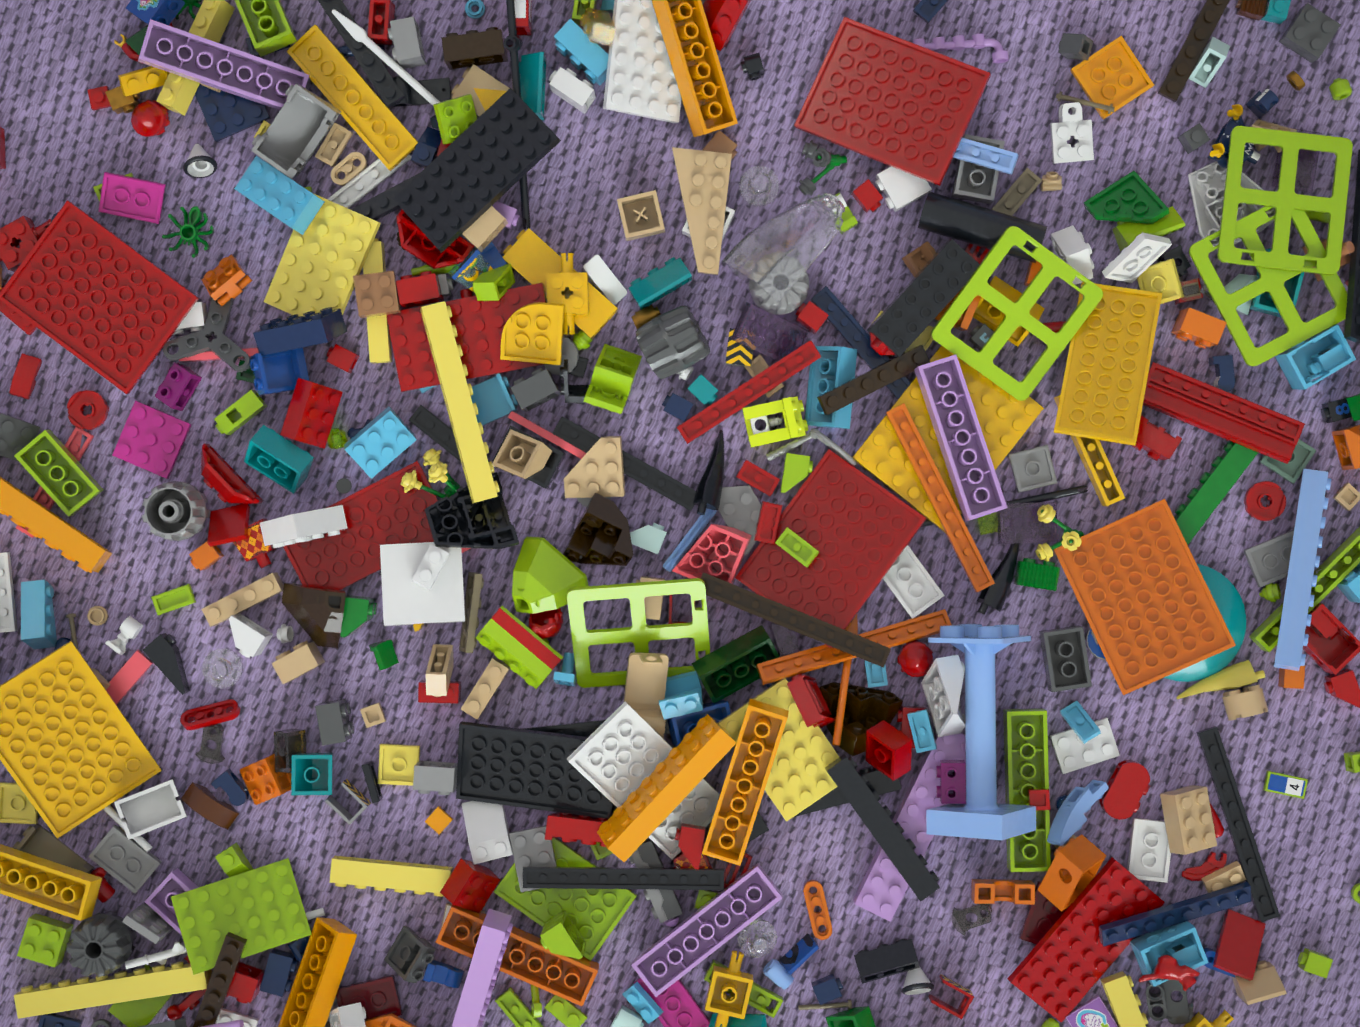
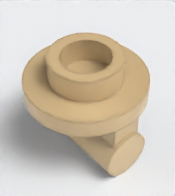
[1040,171,1062,191]

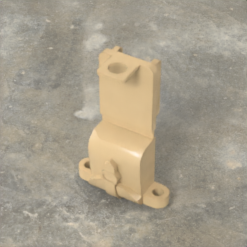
[624,653,669,739]

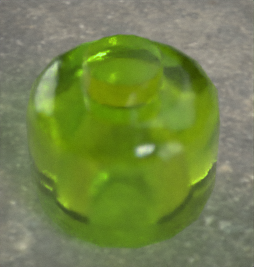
[327,428,348,449]

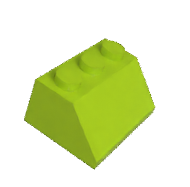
[1112,206,1186,251]
[540,910,586,959]

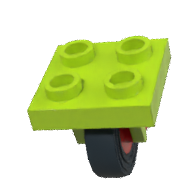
[430,94,477,144]

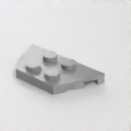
[718,485,761,556]

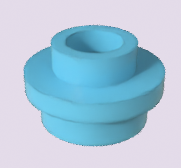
[465,0,485,19]

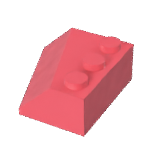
[672,524,752,584]

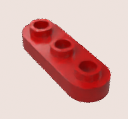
[180,699,240,730]

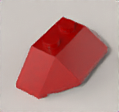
[396,209,474,269]
[201,443,263,504]

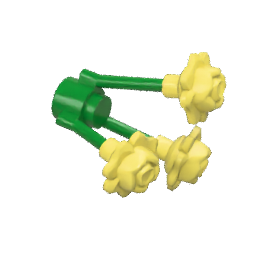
[401,448,460,498]

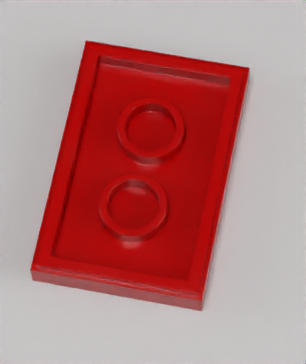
[1213,909,1266,981]

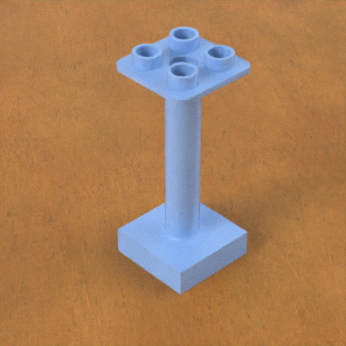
[926,624,1036,840]

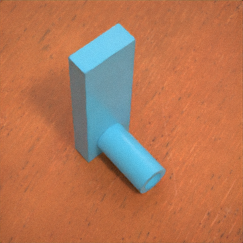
[553,652,577,687]

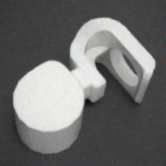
[105,616,143,655]

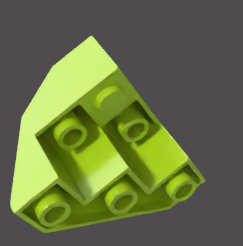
[512,536,589,614]

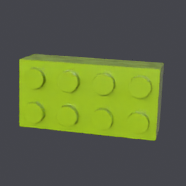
[235,0,297,57]
[14,429,104,517]

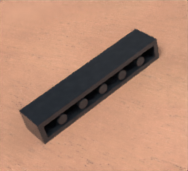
[794,767,901,817]

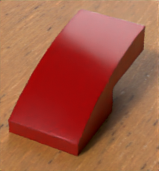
[9,353,42,400]

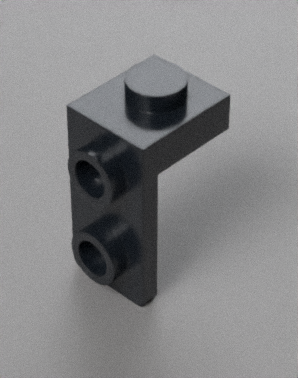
[560,359,589,404]

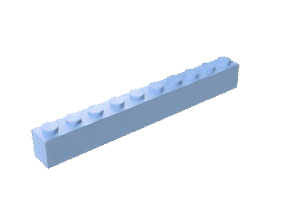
[1274,469,1331,671]

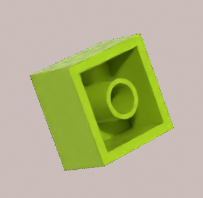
[17,913,73,968]

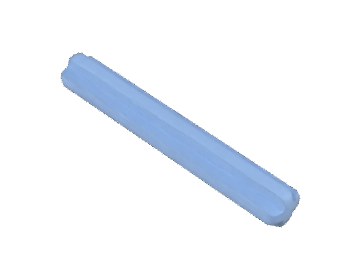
[663,508,717,572]

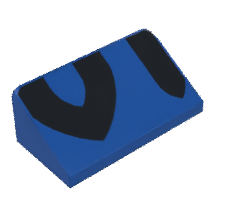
[780,934,819,974]

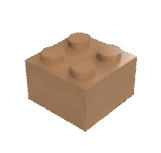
[353,271,401,318]

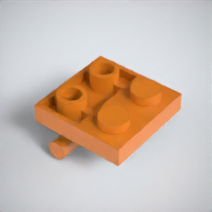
[201,254,253,306]

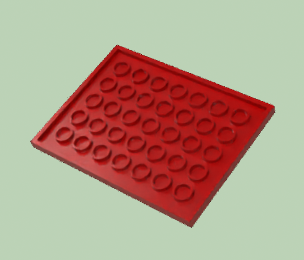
[794,17,991,186]
[0,200,199,394]
[735,449,926,649]

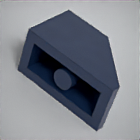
[411,126,442,168]

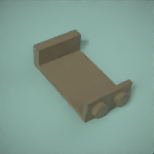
[12,824,94,874]

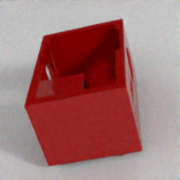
[1303,603,1360,675]

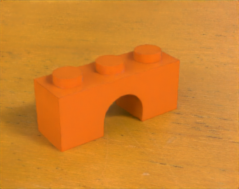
[971,879,1035,905]

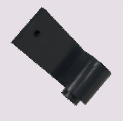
[393,76,451,107]

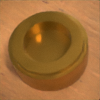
[1286,71,1305,91]

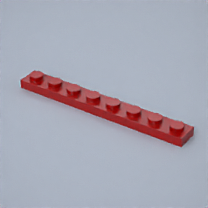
[677,340,822,444]

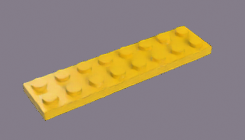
[286,24,418,171]

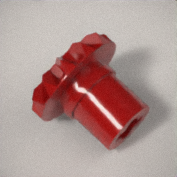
[90,867,115,903]

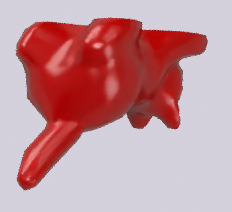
[1139,955,1200,991]

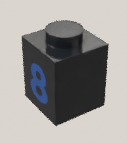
[1321,397,1352,423]

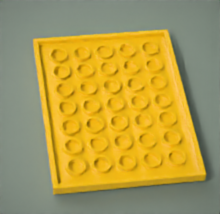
[852,345,1044,532]
[0,641,162,839]

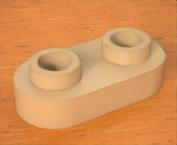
[331,152,367,186]

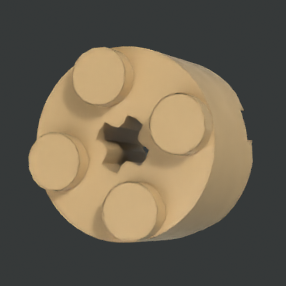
[1222,685,1268,721]

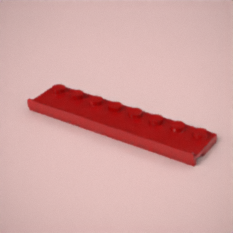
[1143,362,1305,464]

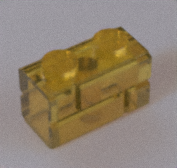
[580,8,616,46]

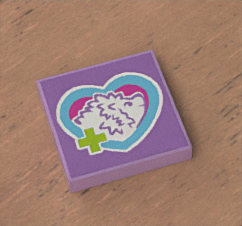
[1066,995,1118,1027]

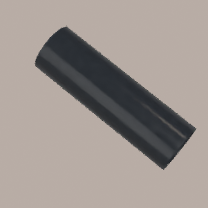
[918,191,1048,263]

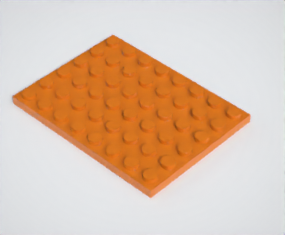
[1054,499,1236,695]

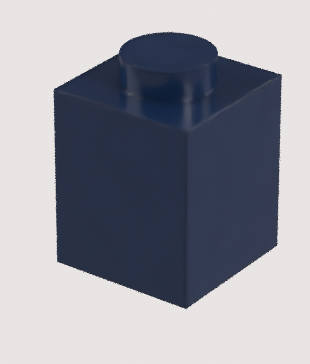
[662,393,694,422]
[811,974,844,1005]

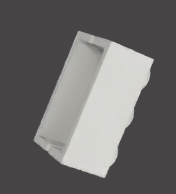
[114,779,187,840]

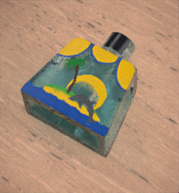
[448,247,493,292]

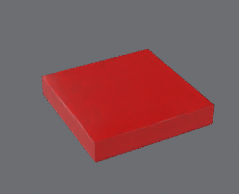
[207,503,250,547]

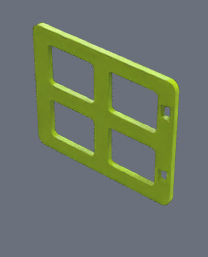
[1217,126,1353,275]
[1189,206,1347,367]
[931,226,1103,401]
[567,578,710,688]

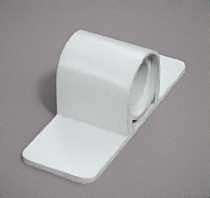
[583,255,627,305]

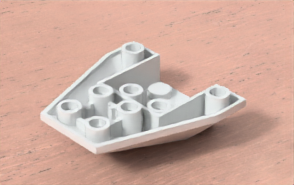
[1188,161,1276,247]

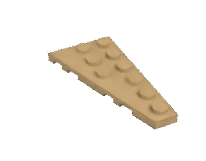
[672,147,732,275]

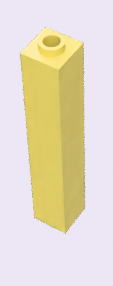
[363,238,392,364]

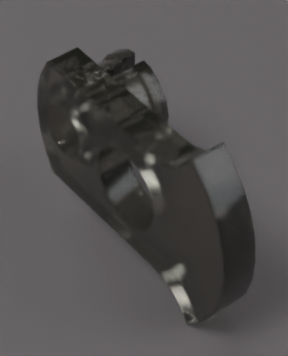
[195,723,225,764]
[952,904,992,936]

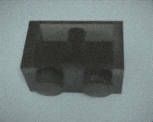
[274,729,306,773]

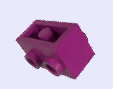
[155,362,202,411]
[936,760,966,804]

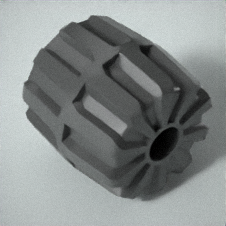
[636,305,710,379]
[66,911,137,977]

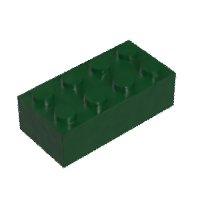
[692,625,779,704]

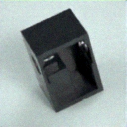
[492,425,566,489]

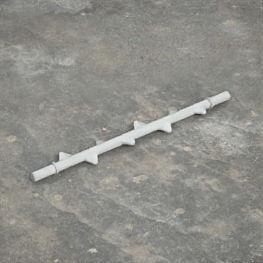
[125,908,325,969]

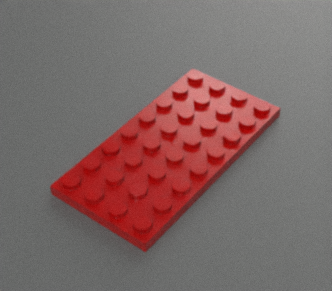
[387,283,547,392]
[283,461,439,590]
[1007,857,1165,1023]

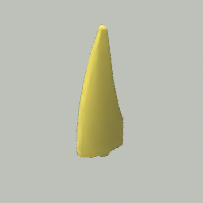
[1176,660,1265,700]

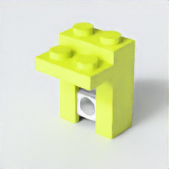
[742,396,809,448]

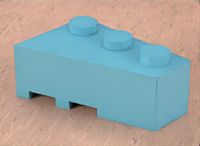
[21,580,57,649]

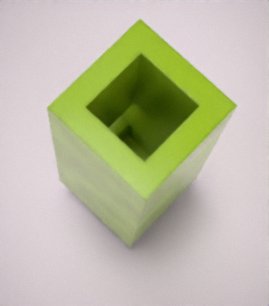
[214,389,267,435]

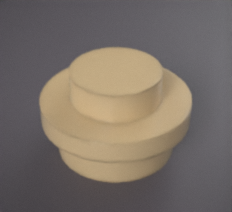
[87,606,108,626]

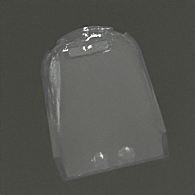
[722,193,845,303]

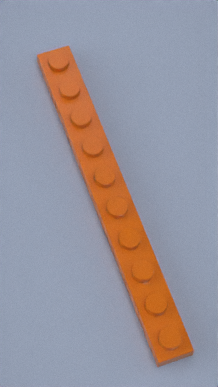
[886,403,995,593]
[757,609,951,685]

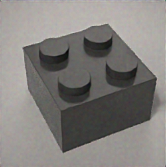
[1279,3,1341,63]
[315,698,355,746]

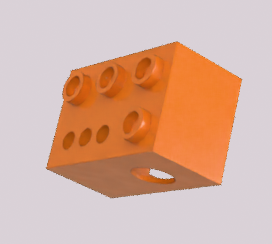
[1038,834,1107,912]

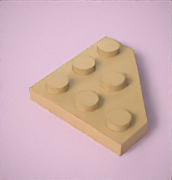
[564,436,625,498]

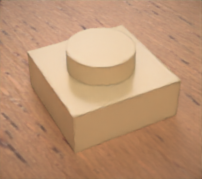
[1333,483,1360,511]
[360,702,386,728]

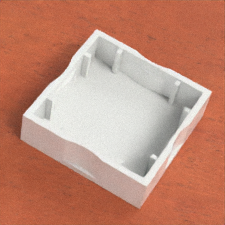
[380,542,465,626]

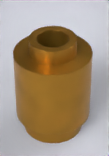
[631,305,661,329]

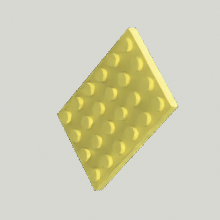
[264,192,381,317]
[719,678,839,822]

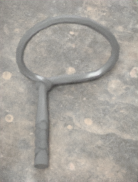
[766,428,857,466]

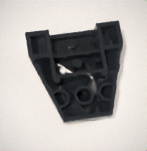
[425,472,519,549]

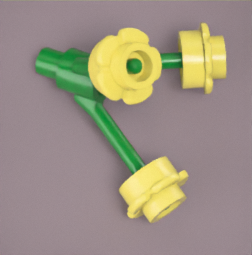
[1035,504,1084,562]

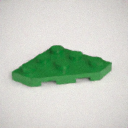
[1084,171,1169,224]

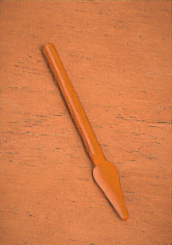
[832,615,858,746]

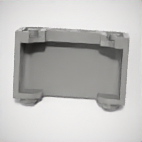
[251,83,341,179]

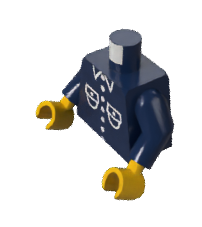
[1208,104,1261,168]

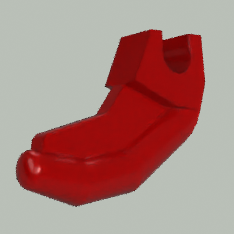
[1181,851,1227,881]

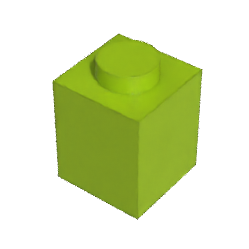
[1298,948,1333,978]

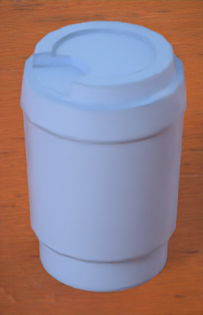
[763,959,794,990]

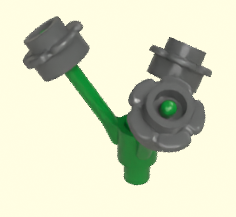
[798,140,847,196]

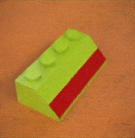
[476,606,563,689]

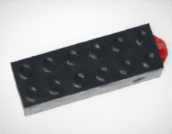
[867,239,980,357]

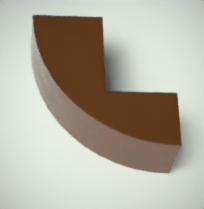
[181,782,239,830]

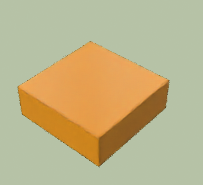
[425,806,453,835]

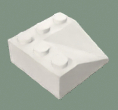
[921,655,965,737]

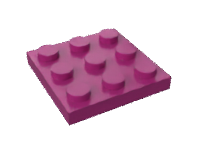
[112,401,192,479]

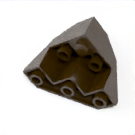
[563,493,634,566]
[282,583,346,648]
[819,682,903,757]

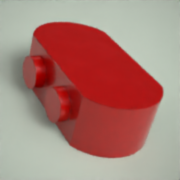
[1099,760,1150,820]

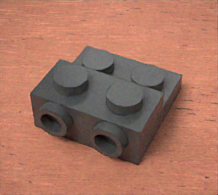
[384,926,436,983]

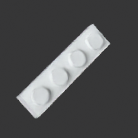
[0,552,18,633]

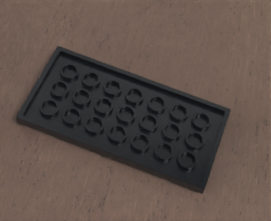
[393,88,561,253]
[456,721,614,819]

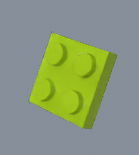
[583,344,642,414]

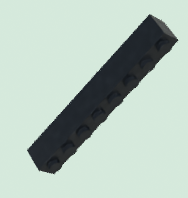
[825,754,940,902]

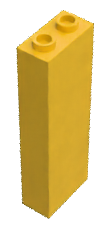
[503,228,618,339]

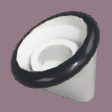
[183,144,217,178]
[901,966,935,995]

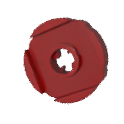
[67,390,109,430]
[1244,481,1286,521]

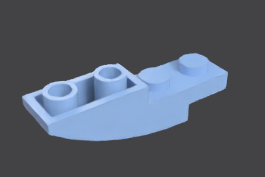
[1047,780,1109,846]

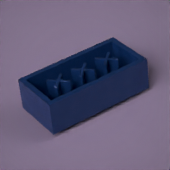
[253,307,347,355]

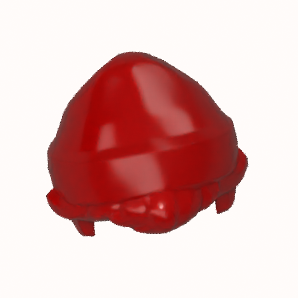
[131,99,170,137]
[529,608,563,639]
[897,640,933,677]

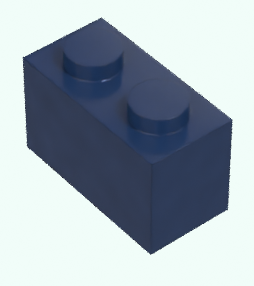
[259,948,298,997]

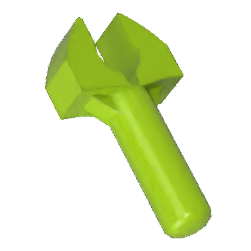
[531,985,542,1018]

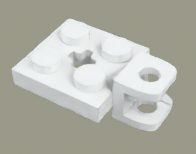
[1050,102,1094,164]

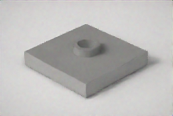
[1008,445,1057,493]

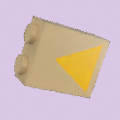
[451,64,510,118]

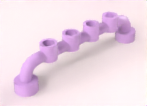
[913,34,1009,64]

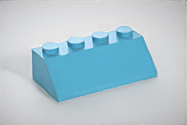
[805,346,857,429]

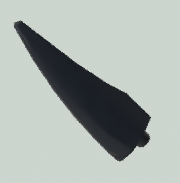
[693,430,724,515]
[977,532,1020,615]

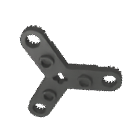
[163,292,250,373]

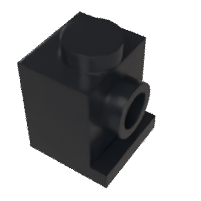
[1159,245,1191,277]

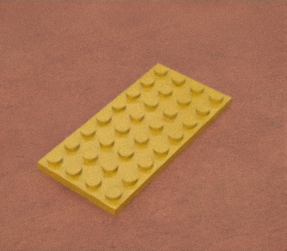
[1054,282,1162,446]

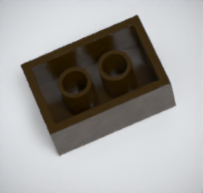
[441,27,508,70]

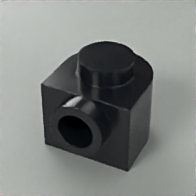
[741,53,764,81]

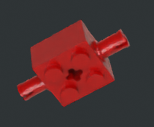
[0,215,51,272]

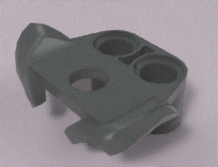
[1146,980,1194,1025]

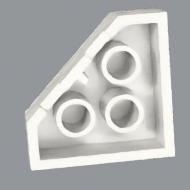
[260,505,347,548]

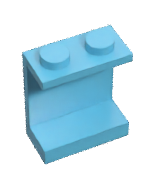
[471,373,519,426]
[659,671,703,720]

